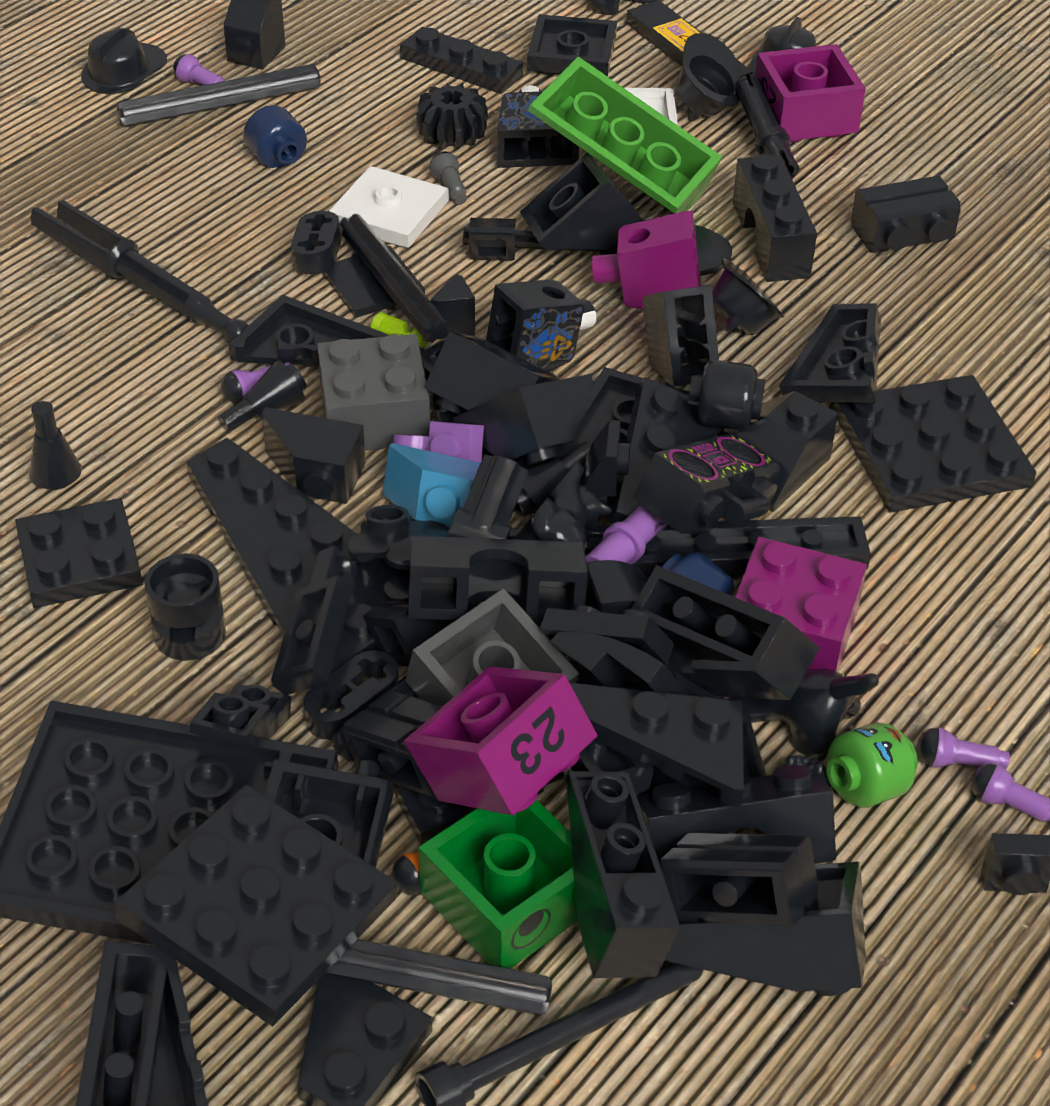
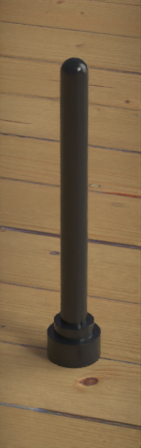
[415,962,703,1106]

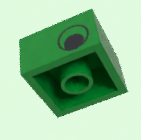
[418,800,578,969]

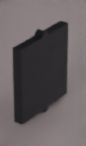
[322,246,425,318]

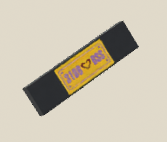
[626,0,753,85]

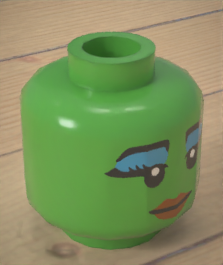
[827,722,918,808]

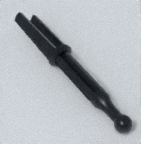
[30,200,249,344]

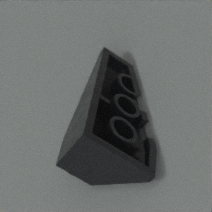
[665,861,866,996]

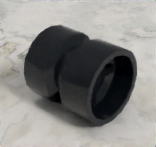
[144,553,226,661]

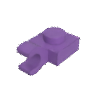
[393,421,484,463]

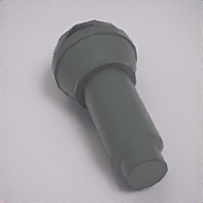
[429,151,467,204]

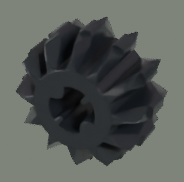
[416,83,488,149]

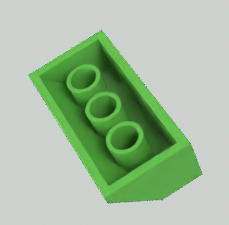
[528,56,722,213]

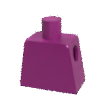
[592,210,701,309]

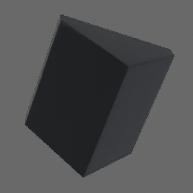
[469,218,516,261]
[431,274,475,339]

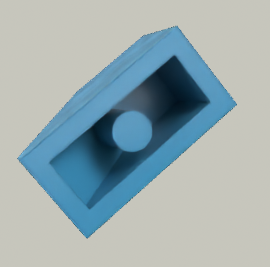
[382,443,480,528]

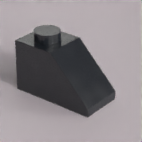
[223,0,286,70]
[262,407,366,504]

